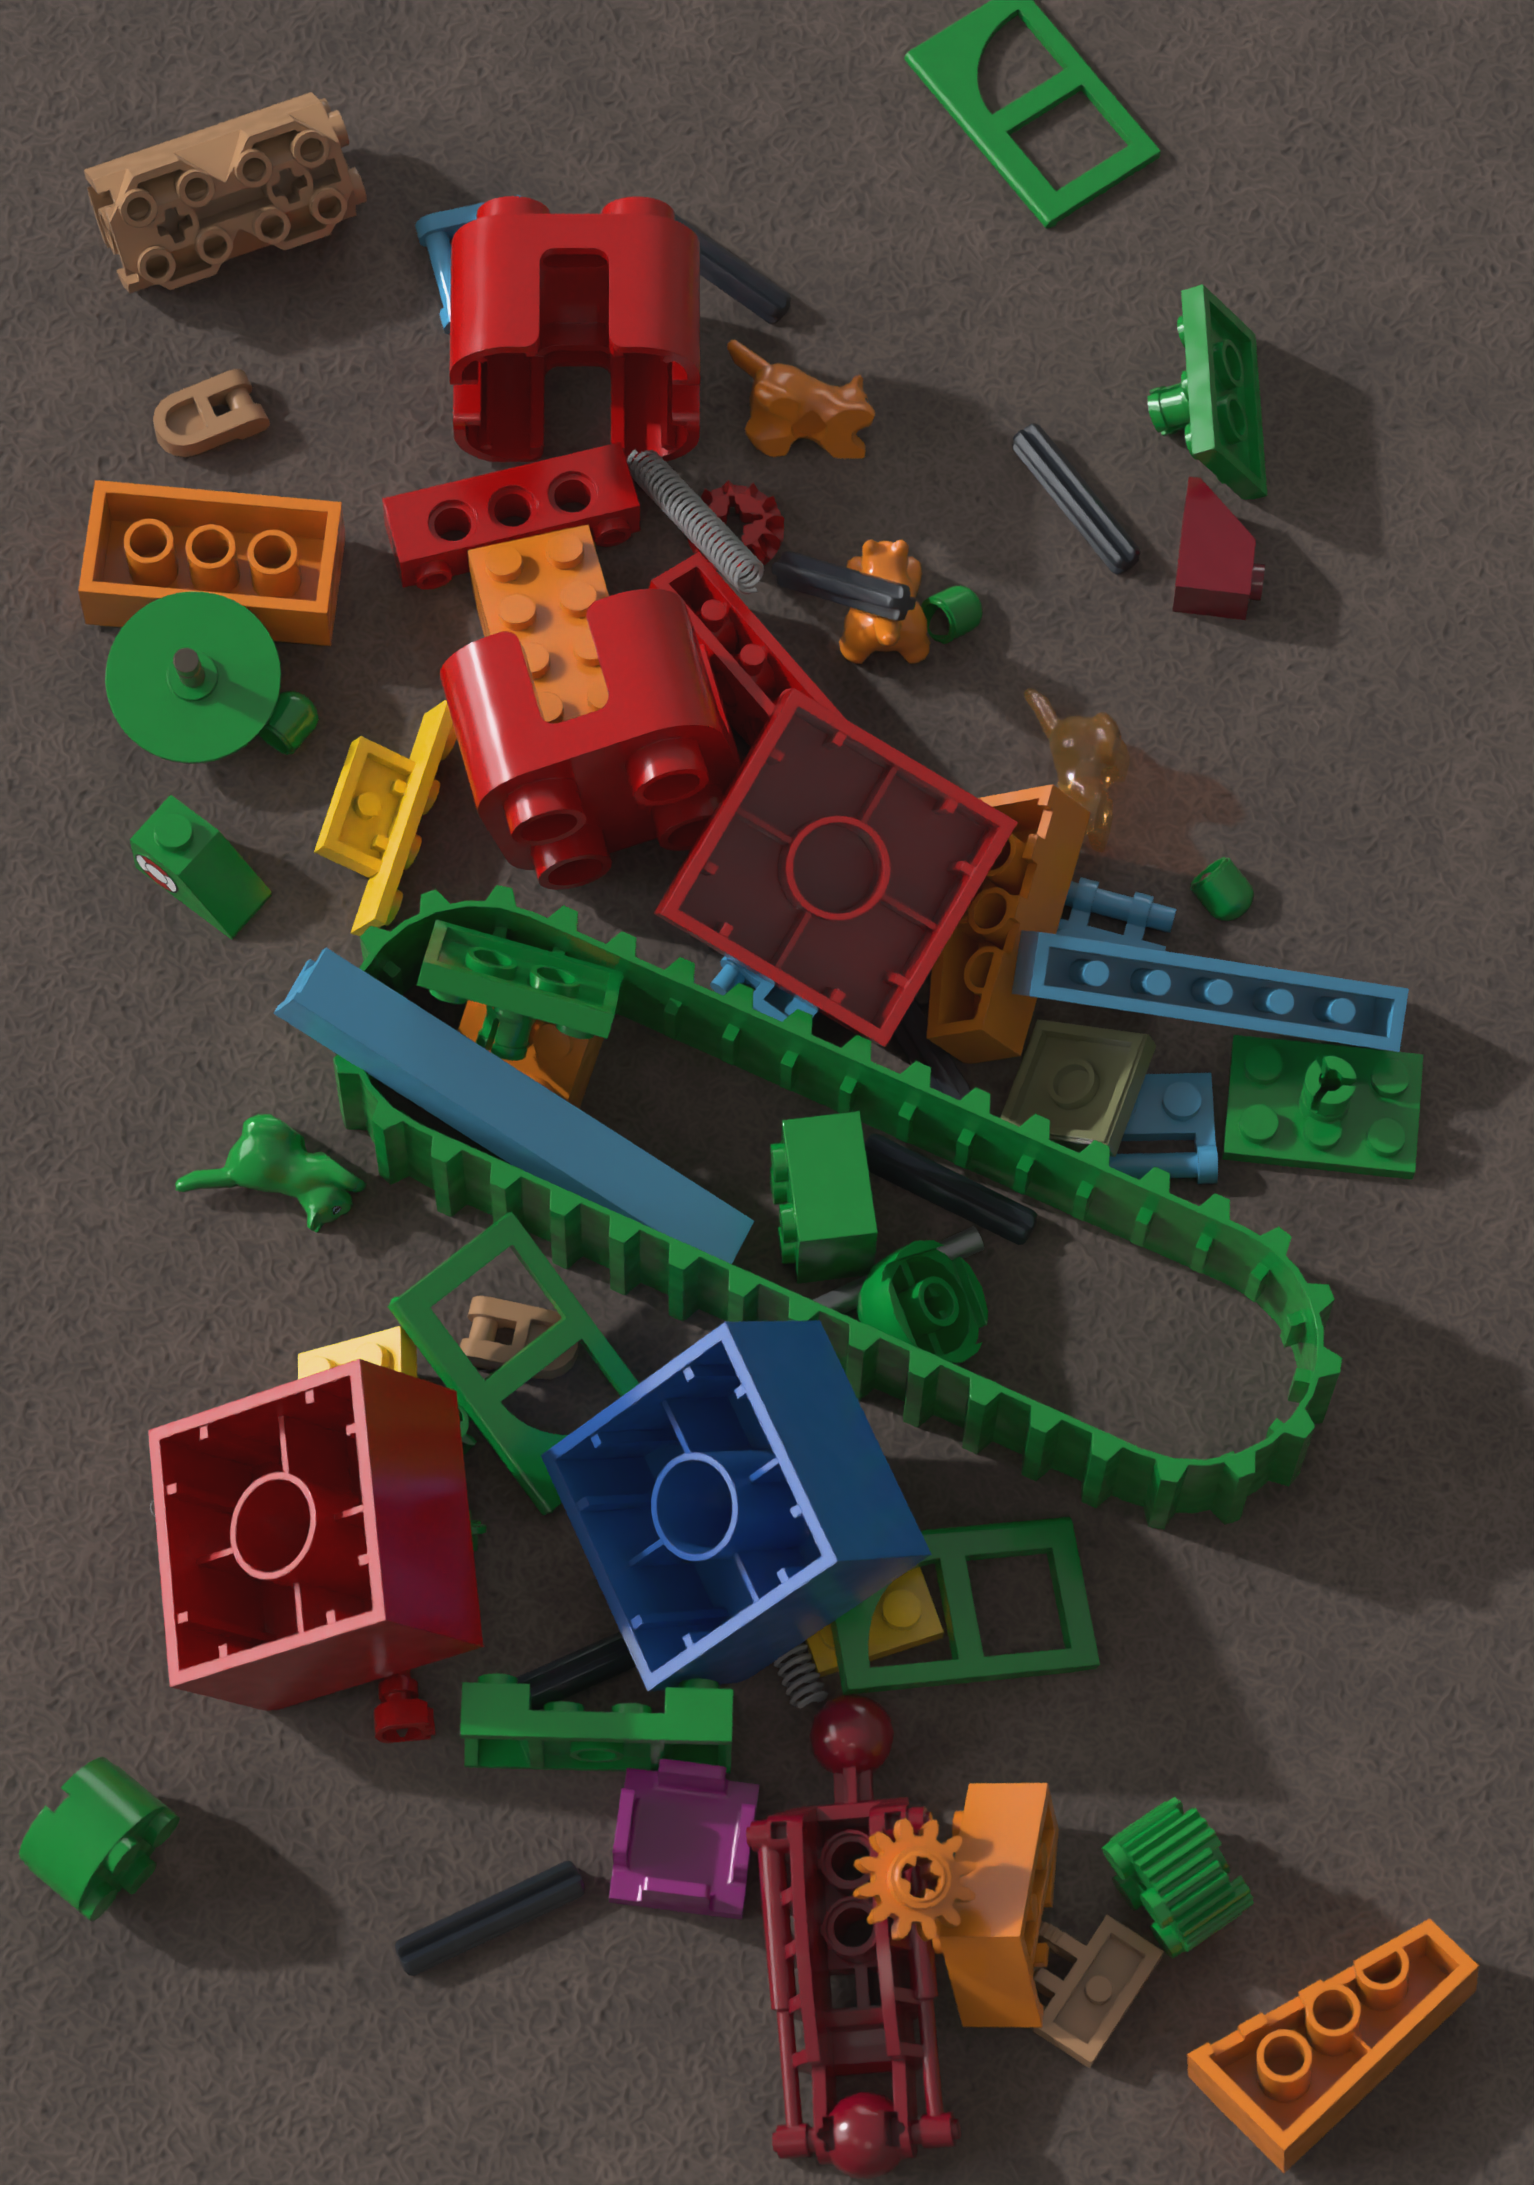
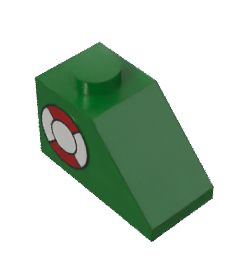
[130,795,272,940]

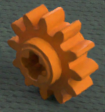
[853,1818,977,1942]

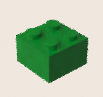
[769,1111,878,1284]

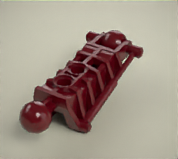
[746,1694,961,2180]

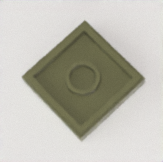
[1000,1019,1157,1157]

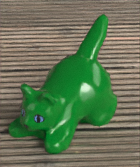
[175,1114,367,1233]

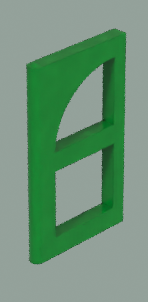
[904,0,1161,229]
[387,1212,639,1516]
[830,1517,1100,1695]

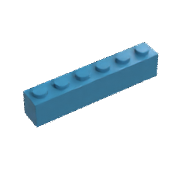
[1012,930,1409,1052]

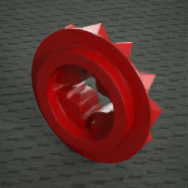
[687,480,784,573]

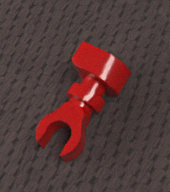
[373,1669,436,1743]

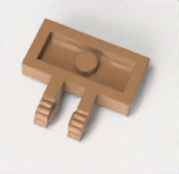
[1033,1915,1164,2068]

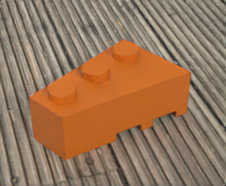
[932,1783,1059,2028]

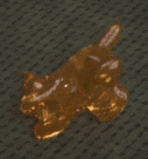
[1024,688,1130,852]

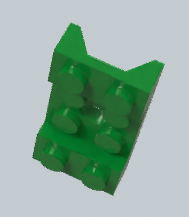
[460,1674,733,1774]

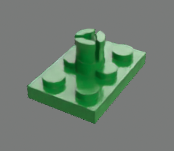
[1148,284,1268,499]
[417,920,623,1061]
[1222,1035,1424,1180]

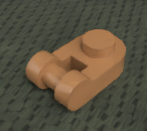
[153,369,270,457]
[460,1296,578,1379]

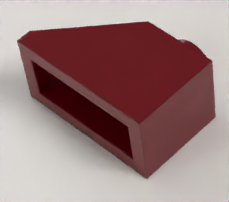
[1172,477,1265,620]

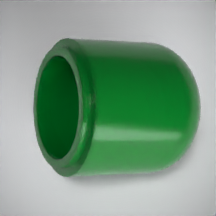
[921,585,983,644]
[259,691,318,755]
[1190,857,1254,921]

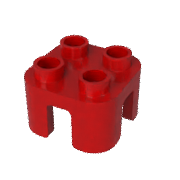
[449,196,700,462]
[440,589,741,890]

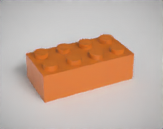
[78,480,346,646]
[467,525,609,724]

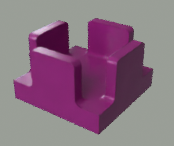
[609,1759,759,1920]

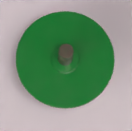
[105,591,281,764]

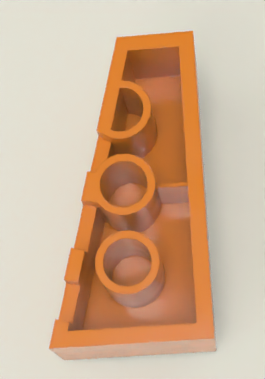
[927,784,1091,1064]
[1187,1919,1479,2173]

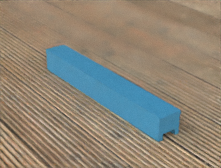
[273,947,754,1264]

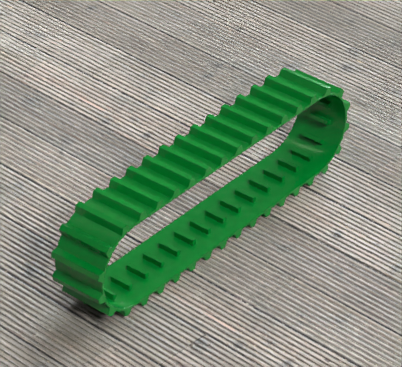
[333,885,1342,1530]

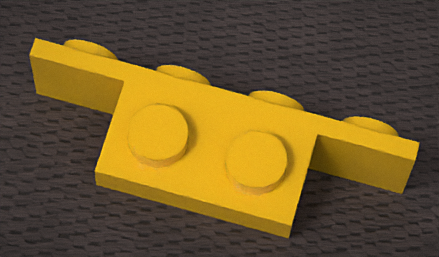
[314,700,457,936]

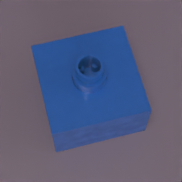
[541,1321,932,1691]

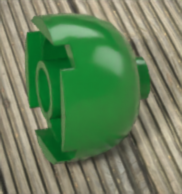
[857,1240,988,1365]

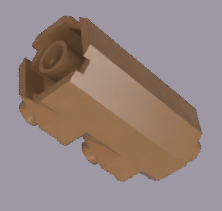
[84,92,367,294]

